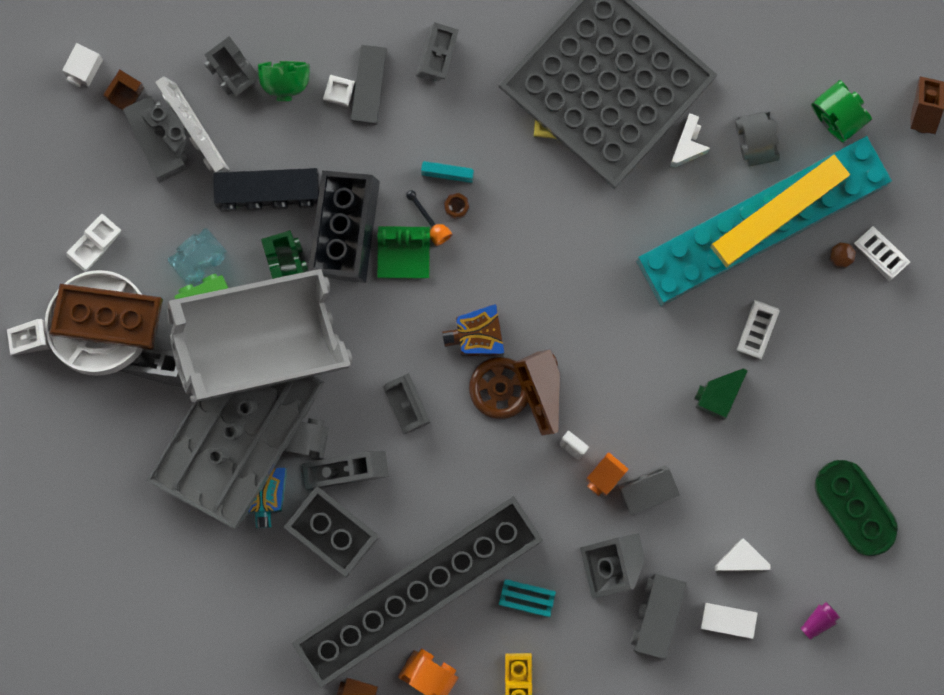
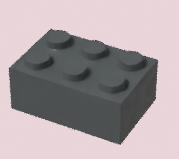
[284,486,379,578]

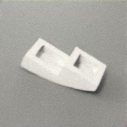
[66,214,121,272]

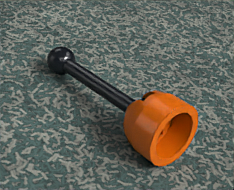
[406,190,453,246]

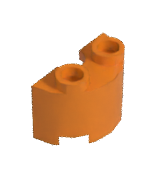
[398,648,459,695]

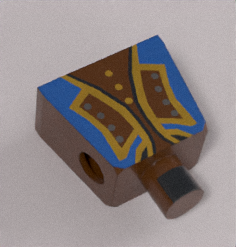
[442,304,504,357]

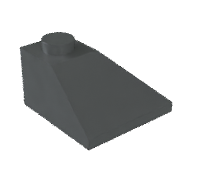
[580,533,645,599]

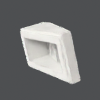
[854,226,910,281]
[737,300,780,359]

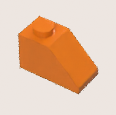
[586,452,629,497]

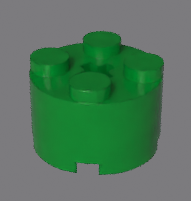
[811,80,872,142]

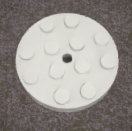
[45,270,143,376]

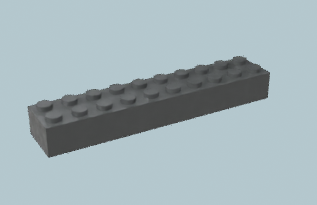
[292,496,543,688]

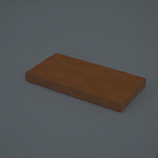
[49,284,163,350]

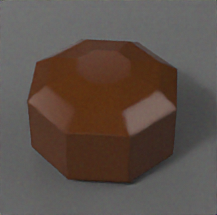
[444,193,470,220]
[829,242,856,269]

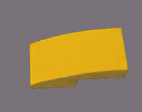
[505,653,532,695]

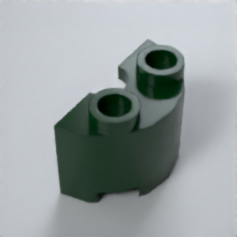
[261,230,308,279]

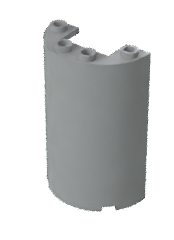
[168,269,353,402]

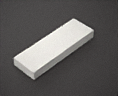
[560,430,589,460]

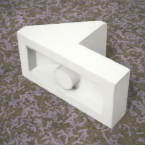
[670,113,710,168]

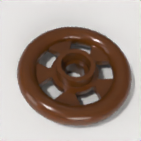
[469,357,528,419]

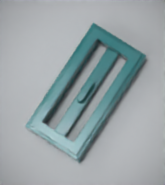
[421,161,474,183]
[499,579,556,617]

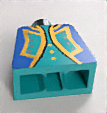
[247,468,287,528]

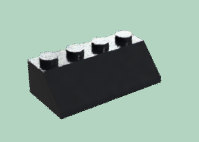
[308,170,380,283]

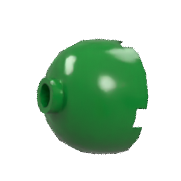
[258,61,310,101]

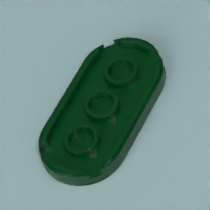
[815,460,898,556]

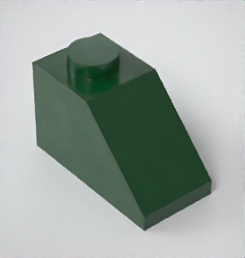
[694,368,748,420]

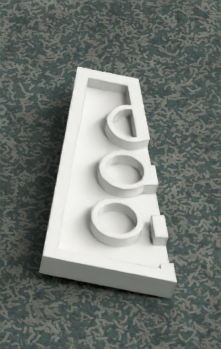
[155,77,230,173]

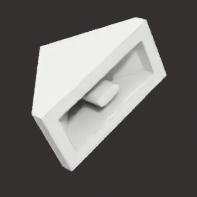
[7,319,51,355]
[715,538,771,571]

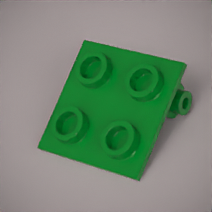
[377,226,430,279]

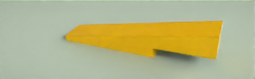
[711,154,850,268]

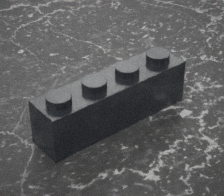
[213,168,319,212]

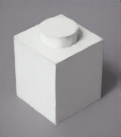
[62,43,103,87]

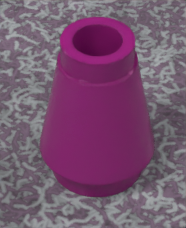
[800,602,840,640]

